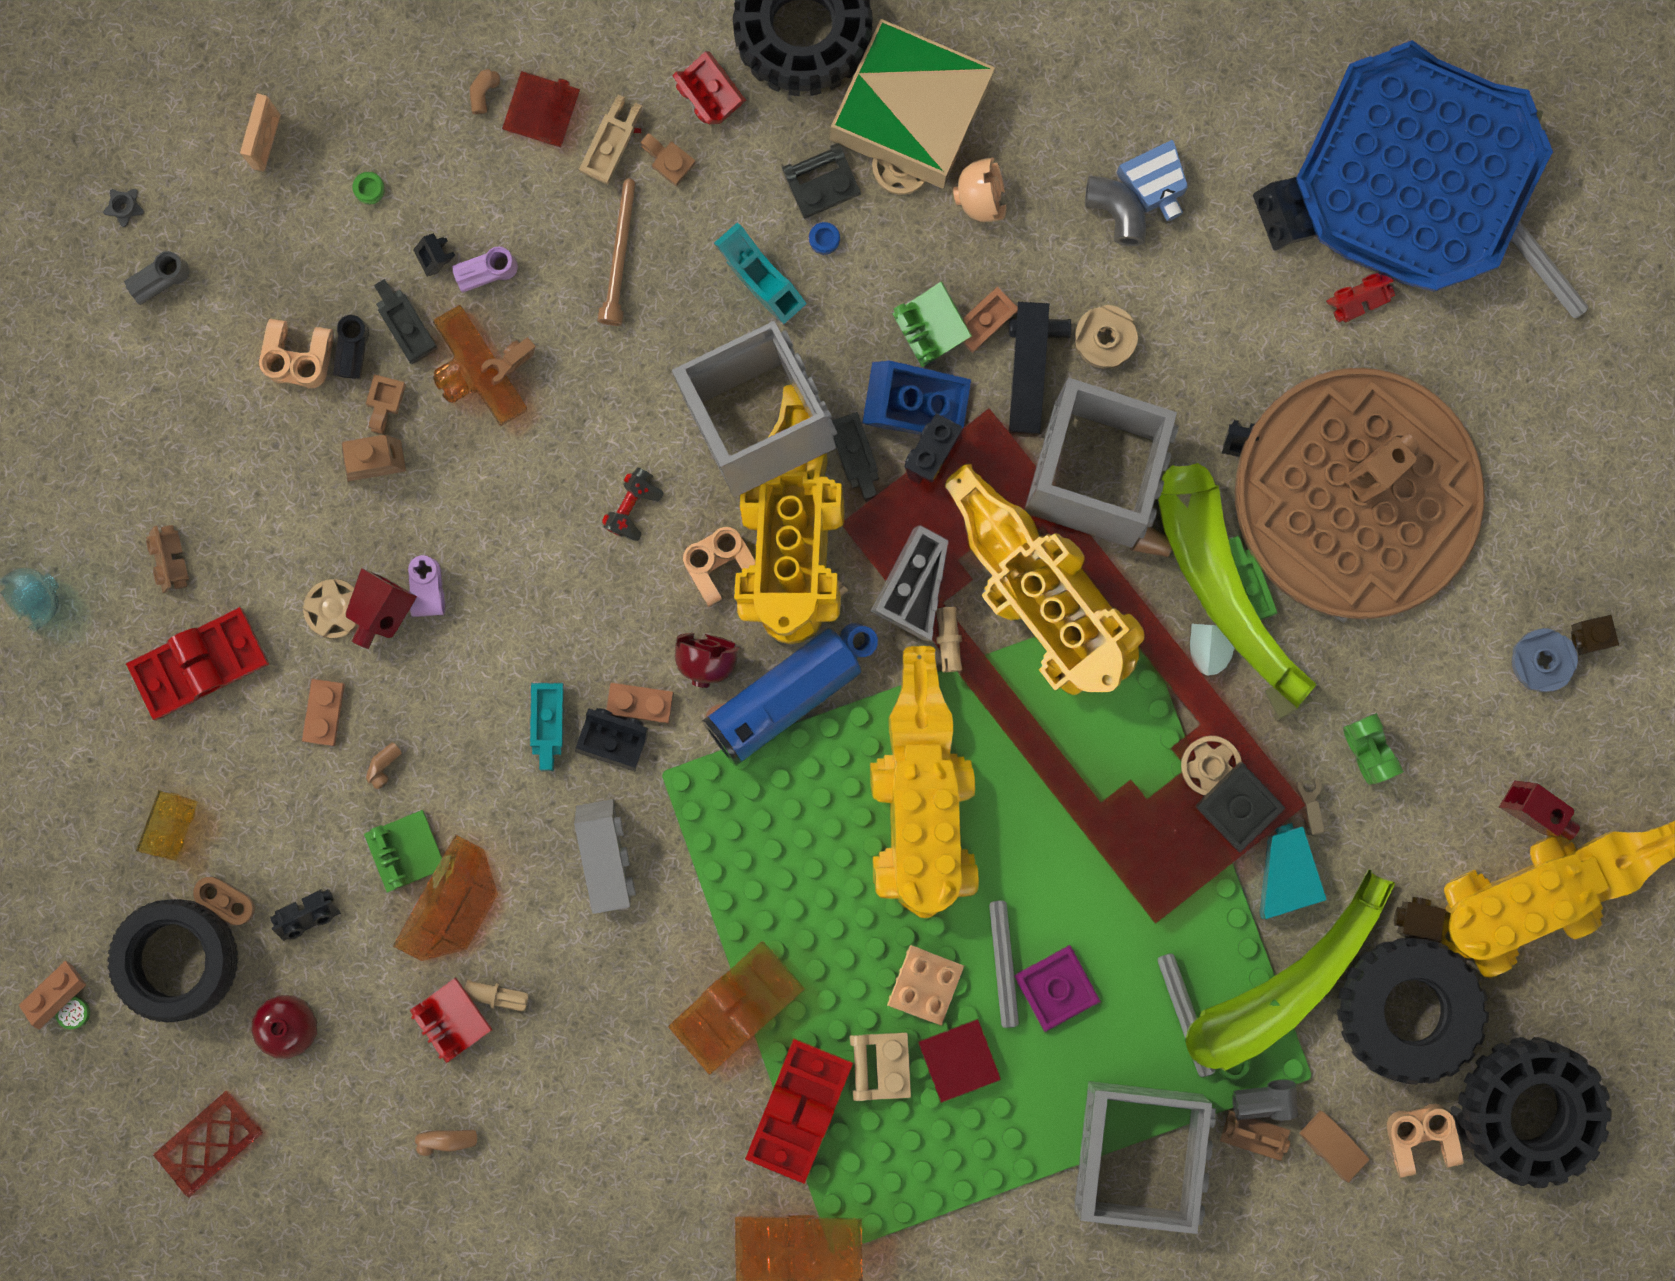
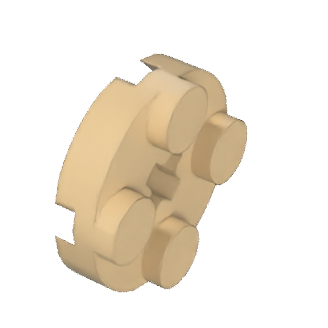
[1074,305,1138,369]

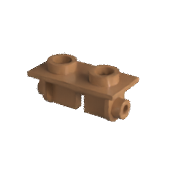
[146,525,189,593]
[1220,1110,1291,1161]

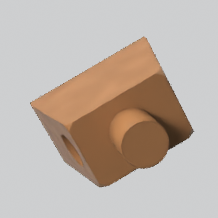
[1343,434,1419,502]
[342,435,406,482]

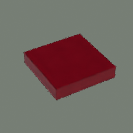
[918,1019,1001,1103]

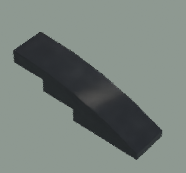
[1009,301,1050,434]

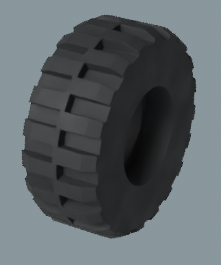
[733,0,873,96]
[1337,938,1489,1085]
[1458,1037,1612,1188]

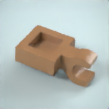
[640,133,696,186]
[481,337,536,385]
[366,374,406,434]

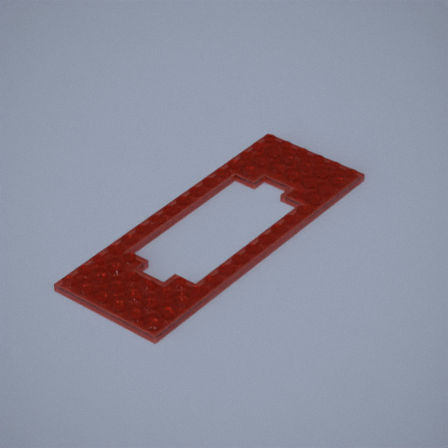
[842,408,1306,924]

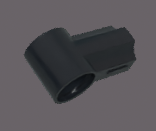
[333,315,369,379]

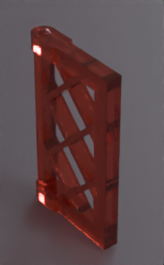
[153,1090,263,1198]

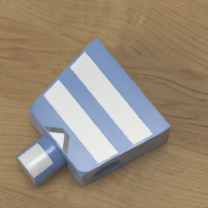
[1117,140,1188,221]

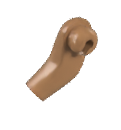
[415,1130,477,1156]

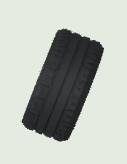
[107,899,238,1023]

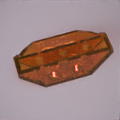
[393,834,498,961]

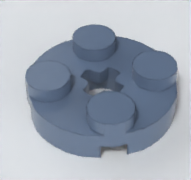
[1512,628,1578,692]

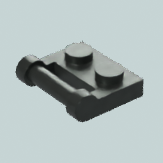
[782,143,861,219]

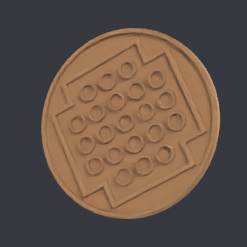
[1235,368,1485,619]

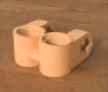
[259,318,334,389]
[683,527,755,607]
[1387,1104,1464,1178]

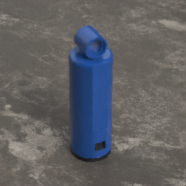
[702,623,878,766]

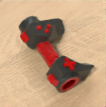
[602,467,664,541]

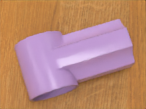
[452,247,518,293]

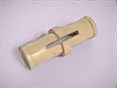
[936,607,962,673]

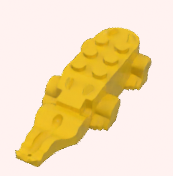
[734,385,845,644]
[945,464,1144,695]
[870,646,979,918]
[1439,820,1675,978]

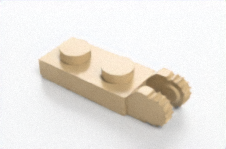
[579,95,643,185]

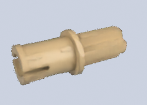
[464,980,528,1011]

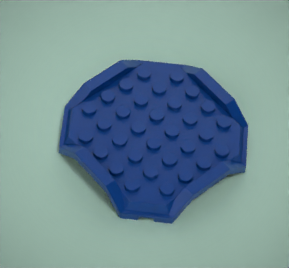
[1296,40,1553,292]

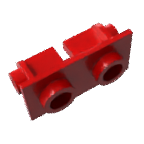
[1326,273,1395,323]

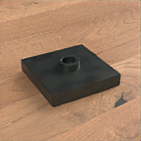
[1195,761,1285,853]

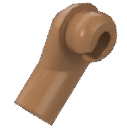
[470,69,500,114]
[366,742,402,789]

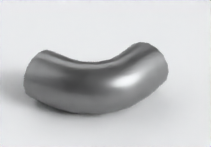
[1085,176,1146,246]

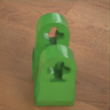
[1343,713,1404,785]

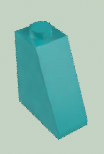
[1259,823,1327,919]

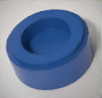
[809,222,840,255]

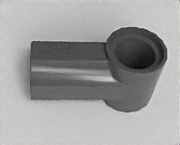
[124,251,189,305]
[1232,1079,1298,1121]

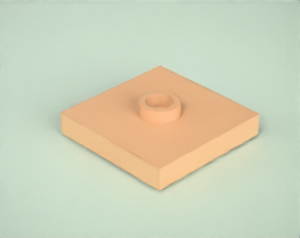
[240,93,281,172]

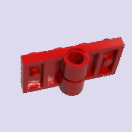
[126,607,269,721]
[745,1038,853,1184]

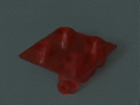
[502,71,580,148]

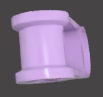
[408,555,445,617]

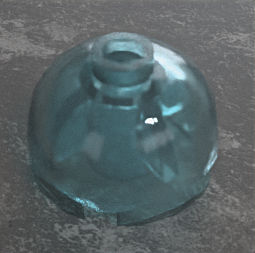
[0,567,59,632]

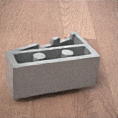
[870,526,948,641]
[574,799,636,914]

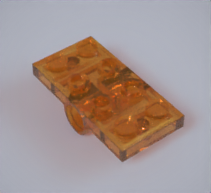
[667,941,805,1075]
[735,1215,863,1281]

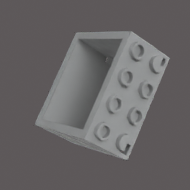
[672,321,837,497]
[1025,377,1179,548]
[1074,1081,1216,1234]

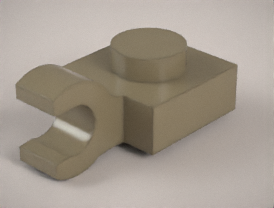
[1296,778,1328,835]

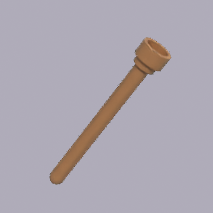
[597,178,636,326]

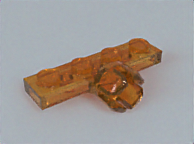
[433,305,527,427]

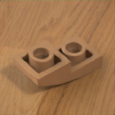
[1299,1111,1370,1183]

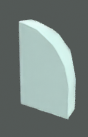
[1190,624,1234,676]

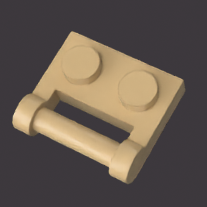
[850,1032,911,1101]

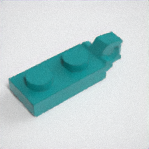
[530,683,564,771]

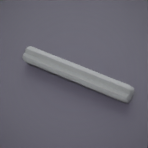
[1511,221,1588,318]
[989,901,1019,1028]
[1157,953,1215,1077]

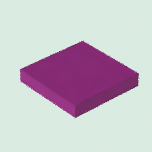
[1014,945,1101,1032]

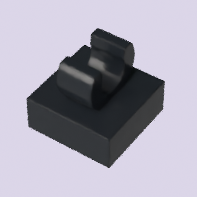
[413,233,455,277]
[1222,420,1260,457]

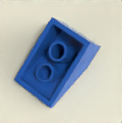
[862,360,971,441]

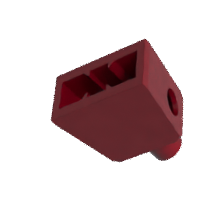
[346,568,417,649]
[1499,780,1580,841]

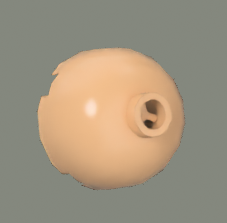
[953,157,1006,222]

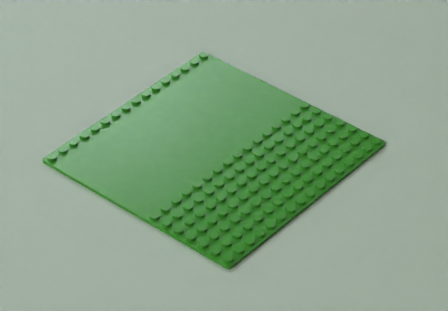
[662,602,1311,1253]

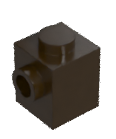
[1571,615,1619,655]
[1394,897,1446,941]

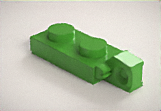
[1228,536,1278,620]

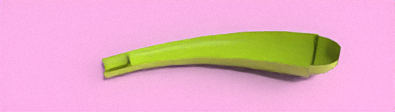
[1158,463,1317,708]
[1185,869,1395,1071]

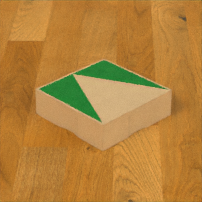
[829,19,995,189]

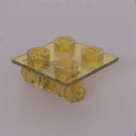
[136,790,198,861]

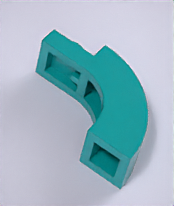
[714,223,807,324]

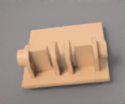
[887,945,964,1026]

